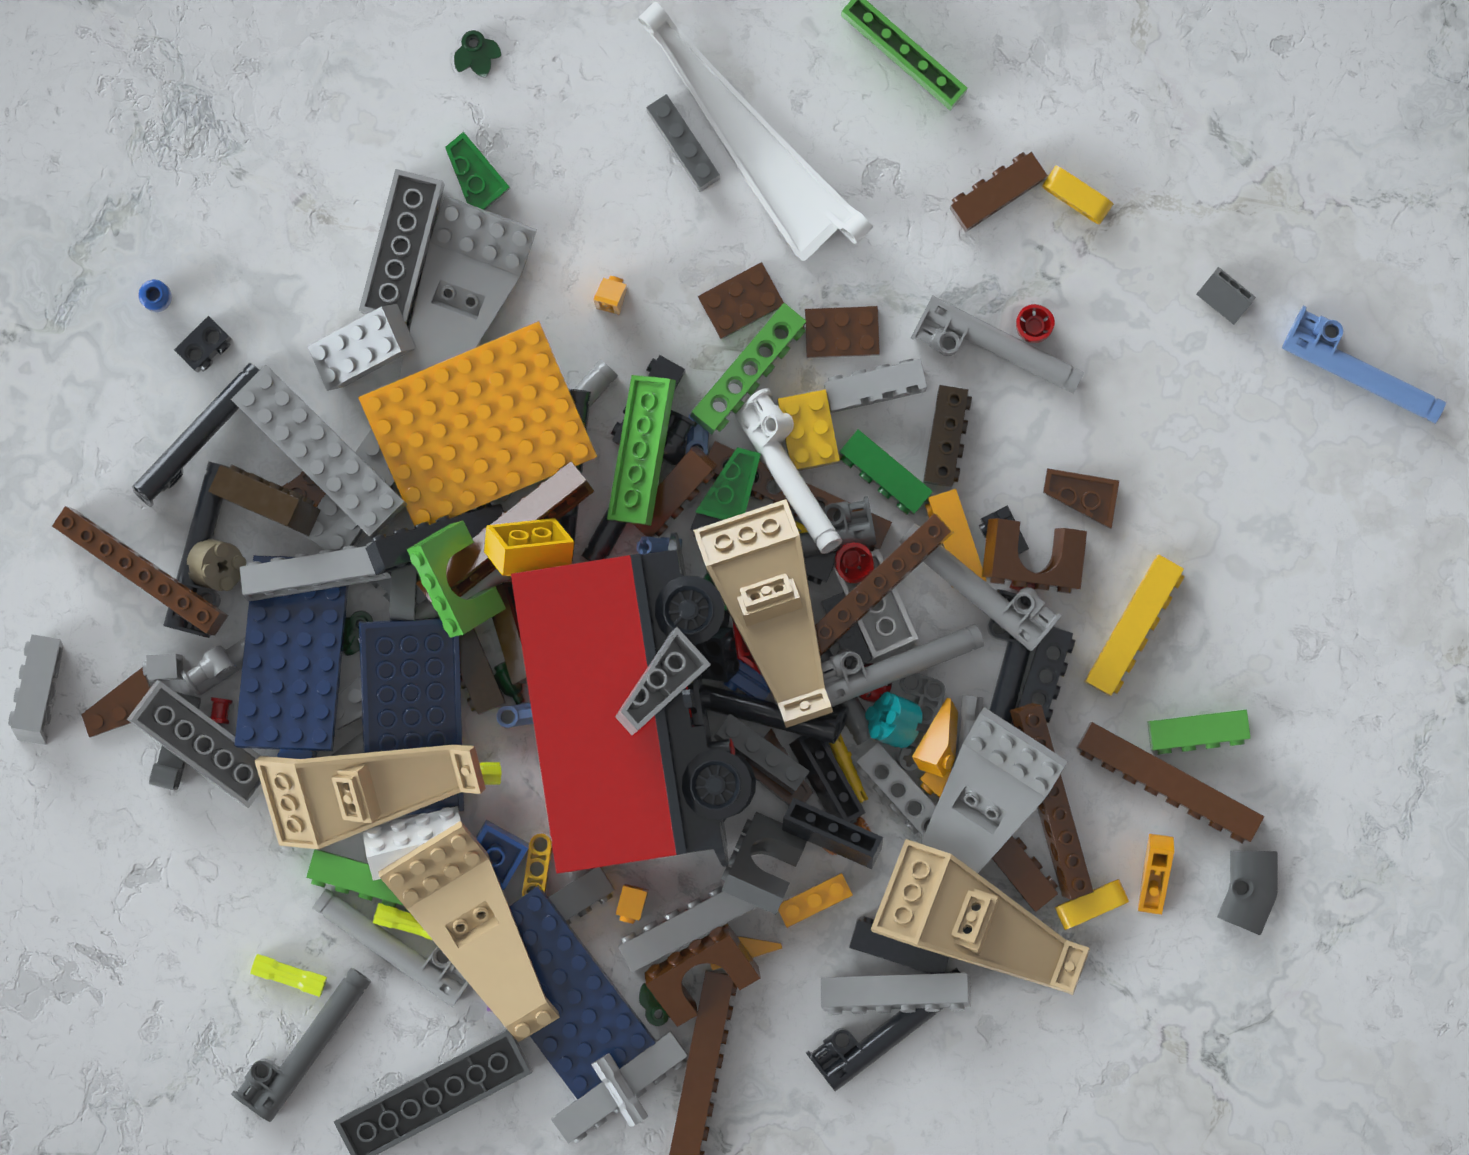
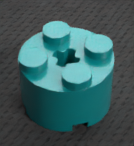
[865,692,922,748]

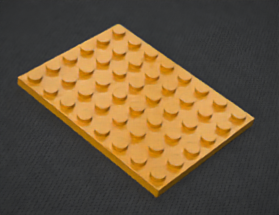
[358,321,597,527]

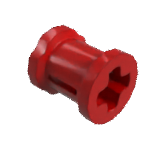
[209,697,233,724]

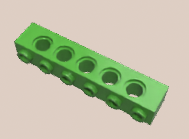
[690,303,806,435]

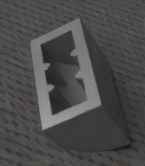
[1196,267,1256,325]

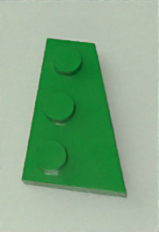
[445,131,510,210]
[695,447,761,520]

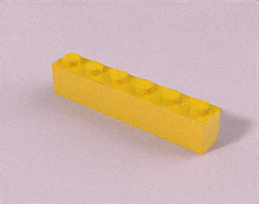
[1084,554,1185,696]

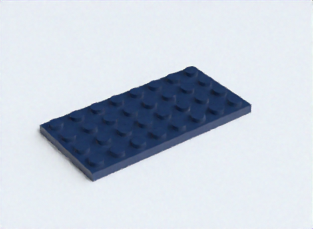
[234,555,349,751]
[359,618,464,816]
[509,885,657,1100]

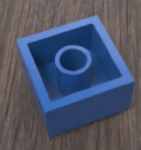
[476,819,529,890]

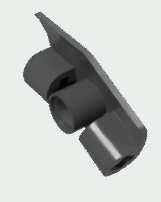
[1217,851,1278,935]

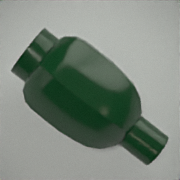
[494,661,525,705]

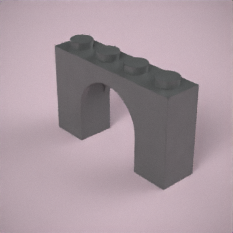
[721,812,807,915]

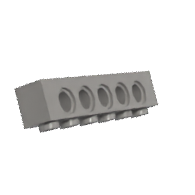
[856,742,936,836]

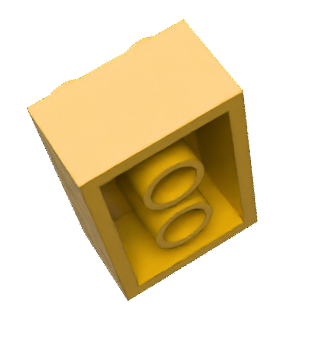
[777,389,840,471]
[484,518,574,576]

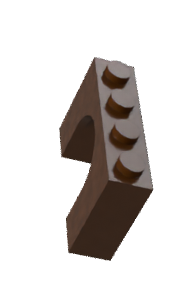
[982,518,1087,594]
[644,923,761,1027]

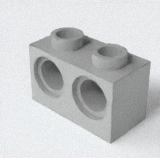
[143,654,184,681]

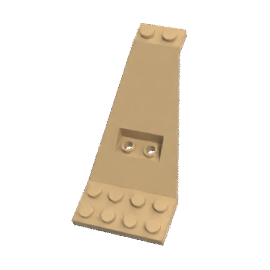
[693,499,833,728]
[255,745,486,849]
[379,821,560,1042]
[871,839,1090,995]

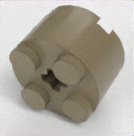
[187,539,246,591]

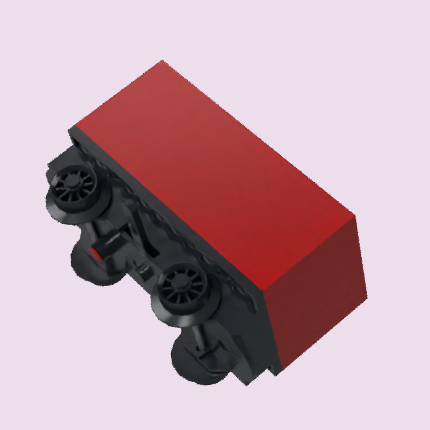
[511,532,756,874]

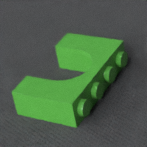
[407,521,506,638]

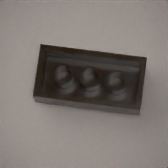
[208,464,321,536]

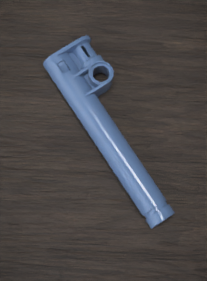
[1282,305,1446,424]

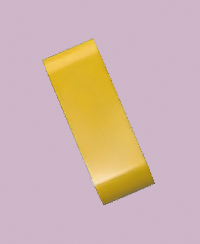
[1042,166,1114,225]
[522,833,552,896]
[1055,879,1129,930]

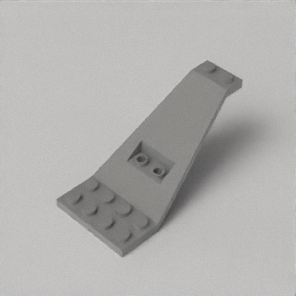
[398,196,537,380]
[921,707,1068,873]

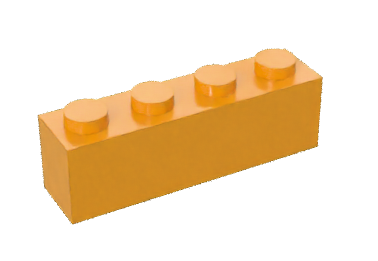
[925,489,987,591]

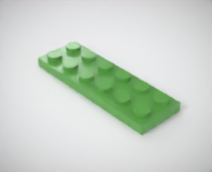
[607,375,676,526]

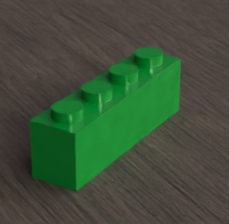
[839,429,933,515]

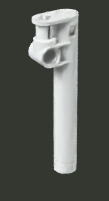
[735,388,842,554]

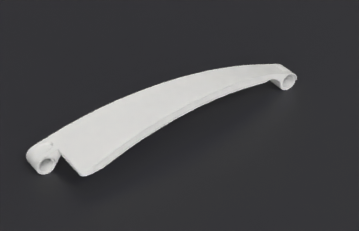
[637,2,873,261]

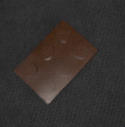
[698,262,784,339]
[805,306,880,358]

